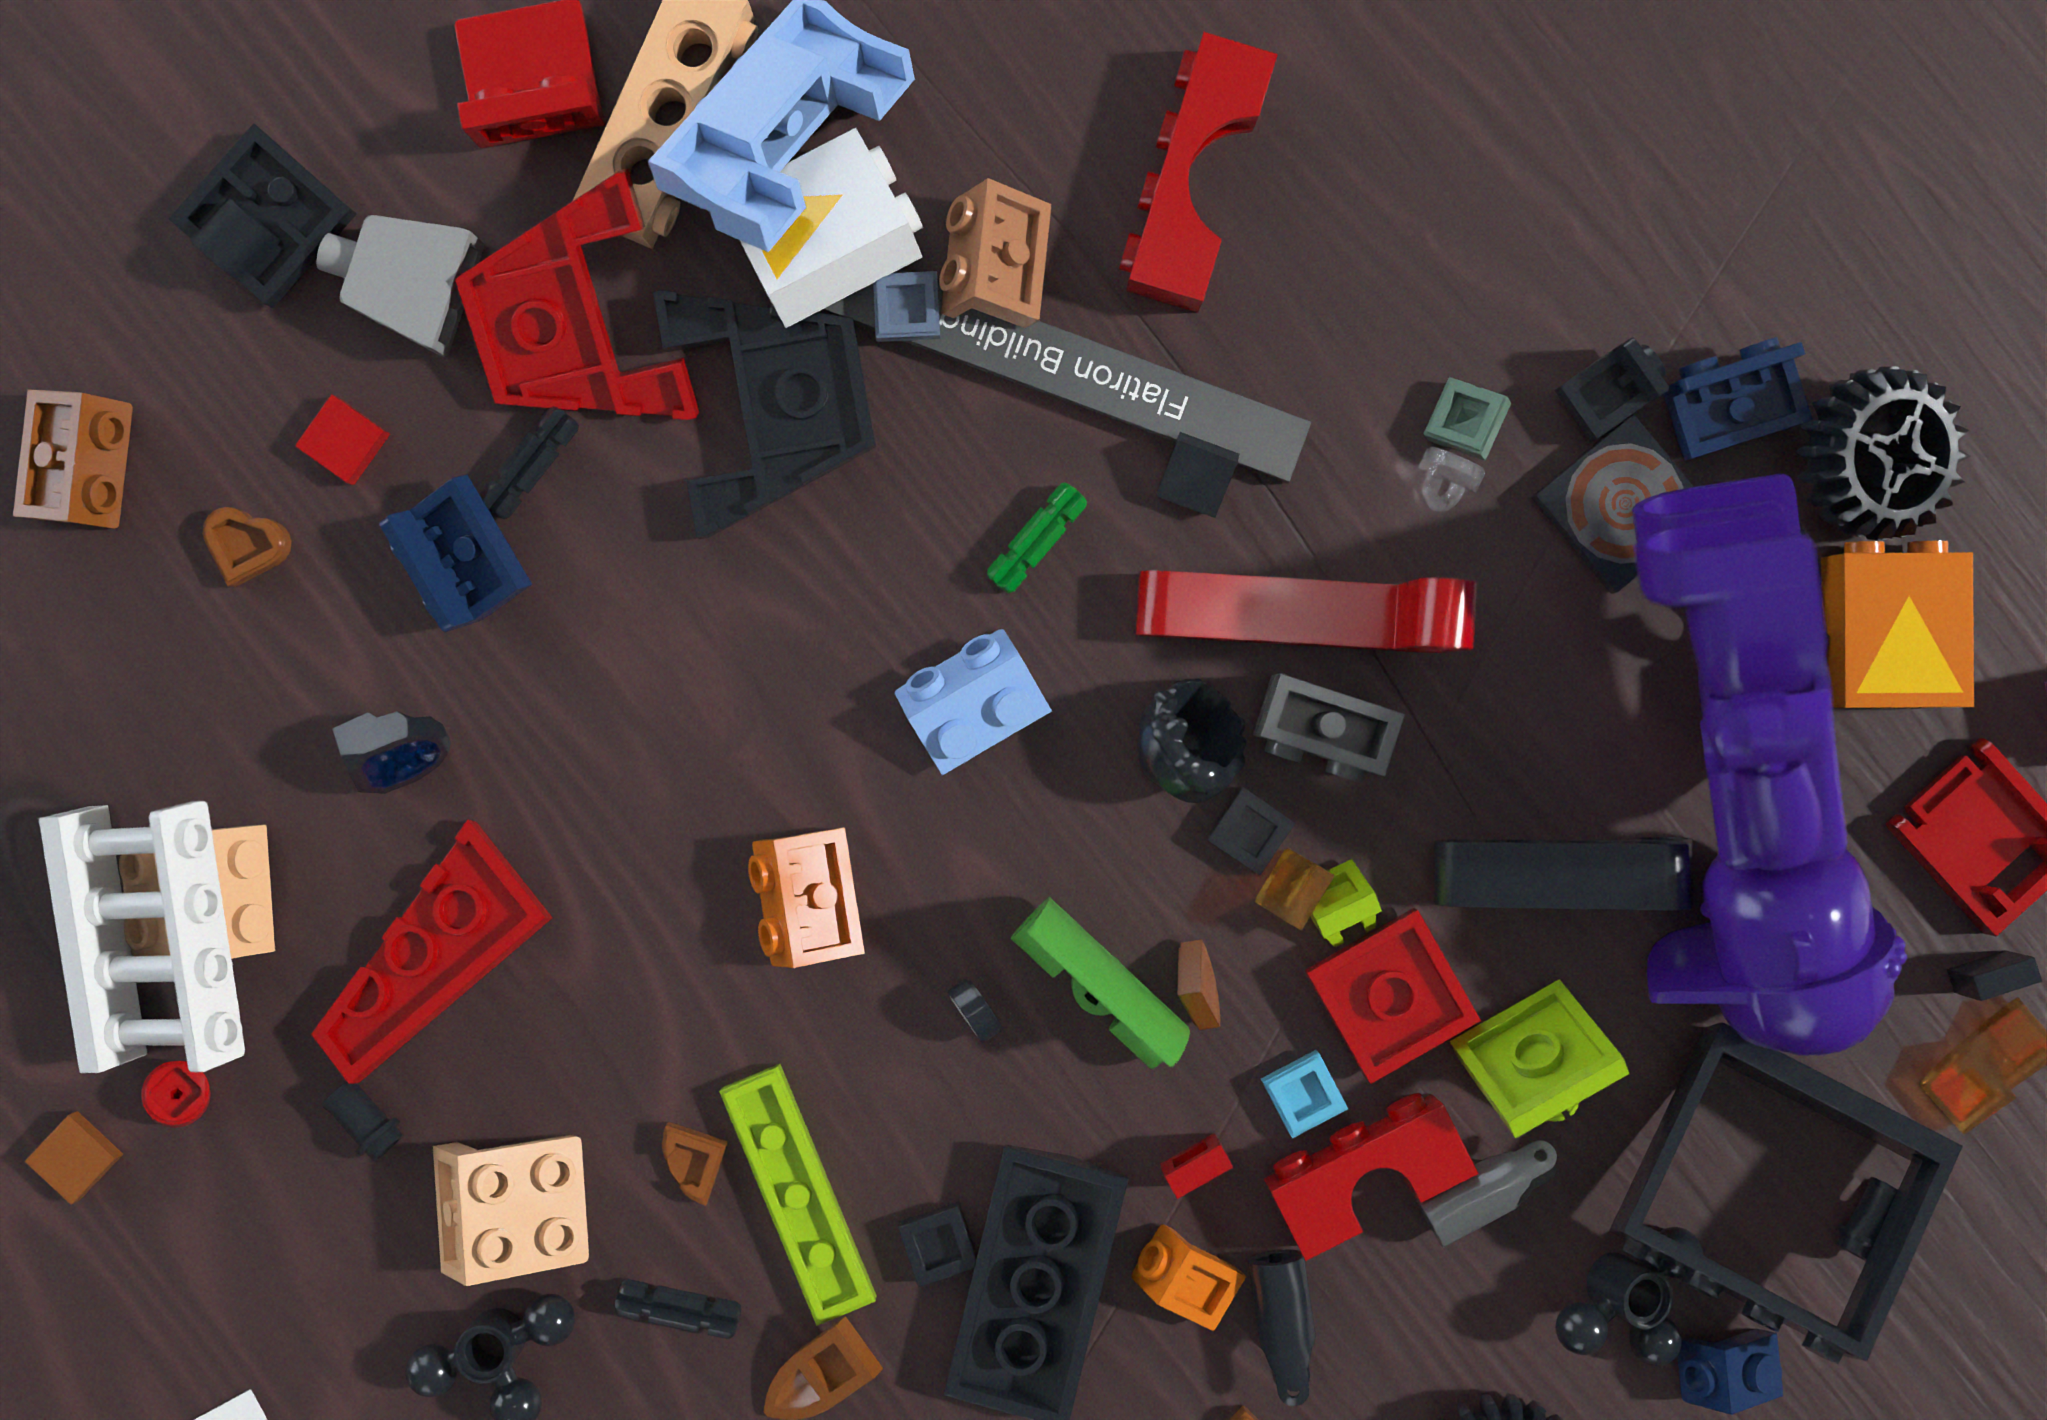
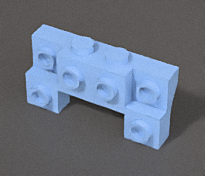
[648,0,915,252]

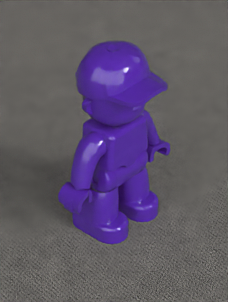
[1632,474,1907,1056]

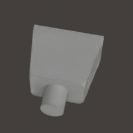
[316,215,485,358]

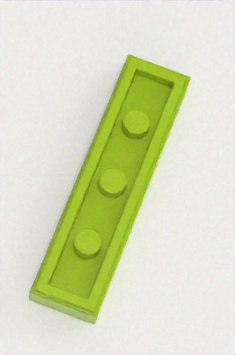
[719,1064,877,1326]

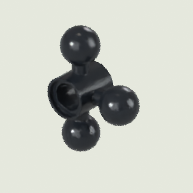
[1555,1227,1703,1366]
[405,1294,575,1420]

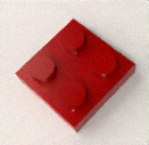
[1304,908,1481,1084]

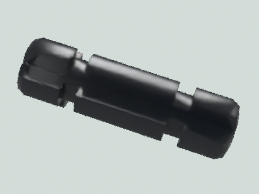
[479,406,579,519]
[615,1279,741,1339]

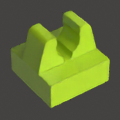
[1295,859,1382,946]

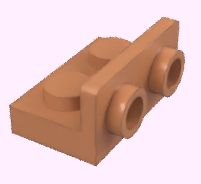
[939,178,1051,328]

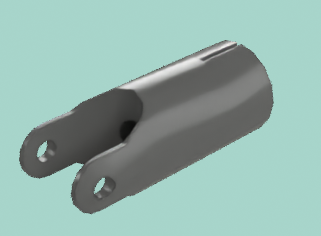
[1415,1141,1557,1248]

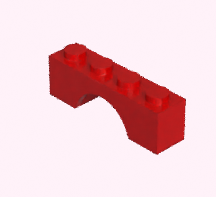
[1119,32,1278,313]

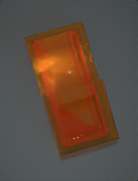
[1920,997,2047,1135]

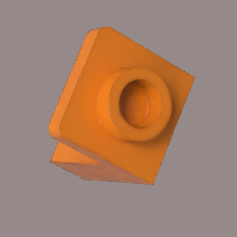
[1131,1224,1246,1331]

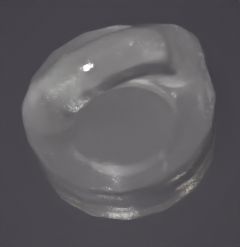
[1418,446,1485,512]

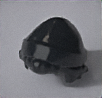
[1137,678,1247,803]

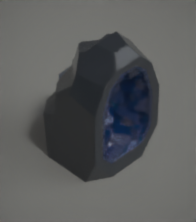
[332,711,451,794]

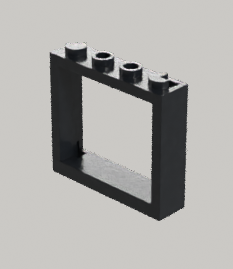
[1609,1022,1963,1364]

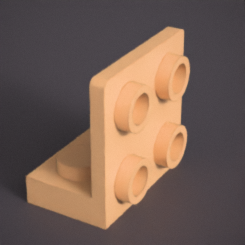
[433,1135,589,1286]

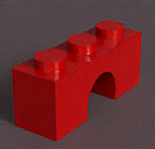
[1264,1093,1479,1261]

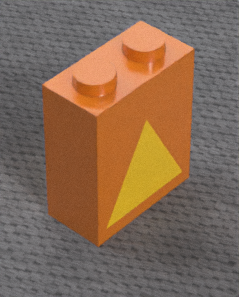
[1821,541,1974,708]

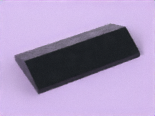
[944,1145,1129,1420]

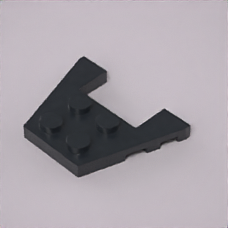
[653,290,876,539]

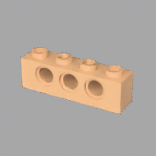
[573,0,758,249]

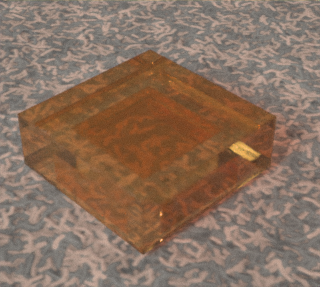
[1255,848,1335,931]

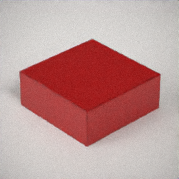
[295,394,390,485]
[1160,1133,1233,1199]

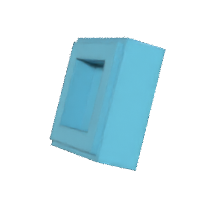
[1261,1050,1348,1138]

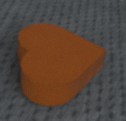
[202,507,292,587]

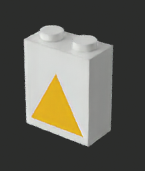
[740,128,923,328]

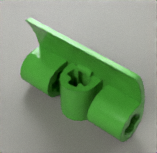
[1011,897,1190,1069]

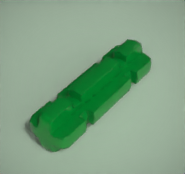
[987,482,1087,594]

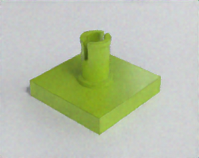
[1450,979,1629,1138]

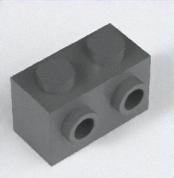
[1252,674,1405,783]

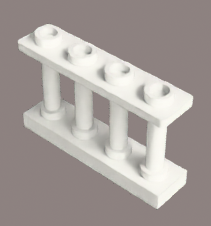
[39,801,245,1073]

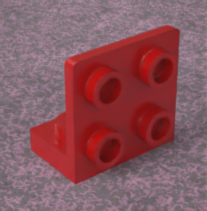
[455,0,605,149]

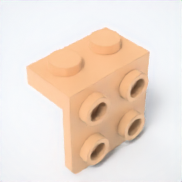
[119,825,275,958]

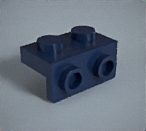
[1663,337,1813,461]
[379,474,533,632]

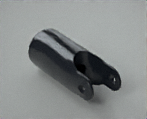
[1248,1249,1316,1406]

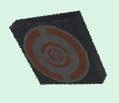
[1531,414,1694,594]

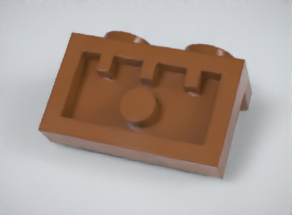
[13,389,133,529]

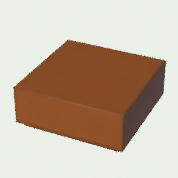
[25,1111,123,1205]

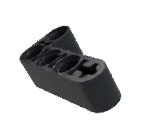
[1434,837,1693,910]

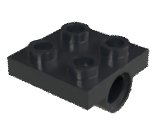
[169,124,357,309]

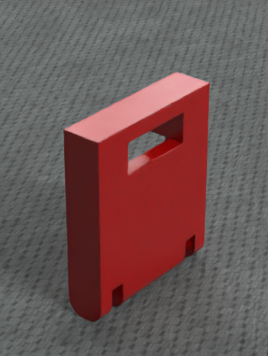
[1886,738,2047,937]

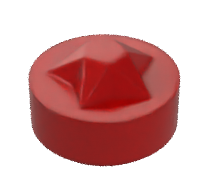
[141,1061,211,1128]

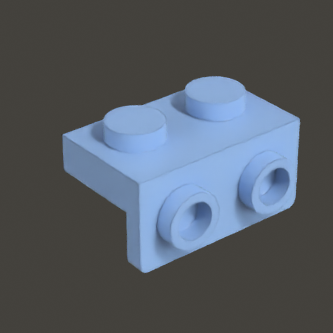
[895,629,1052,775]

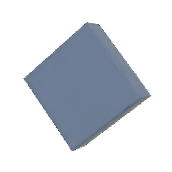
[873,271,940,342]

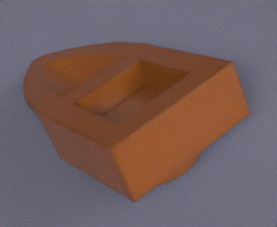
[764,1316,883,1420]

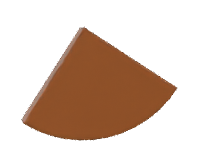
[1177,939,1220,1030]
[662,1122,729,1206]

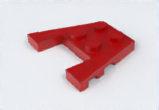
[455,168,699,420]

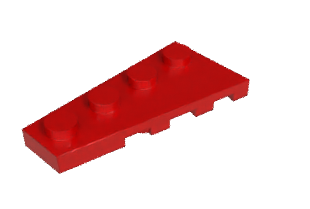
[311,820,553,1084]

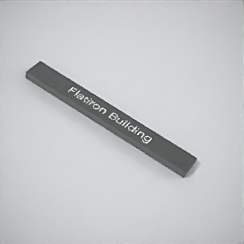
[820,269,1312,484]

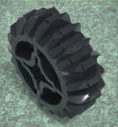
[1794,366,1971,541]

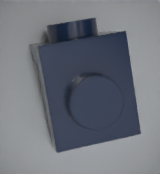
[1677,1329,1783,1415]

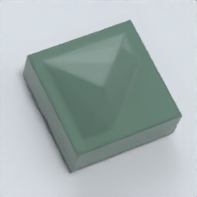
[1423,377,1511,461]

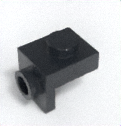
[1554,337,1669,442]

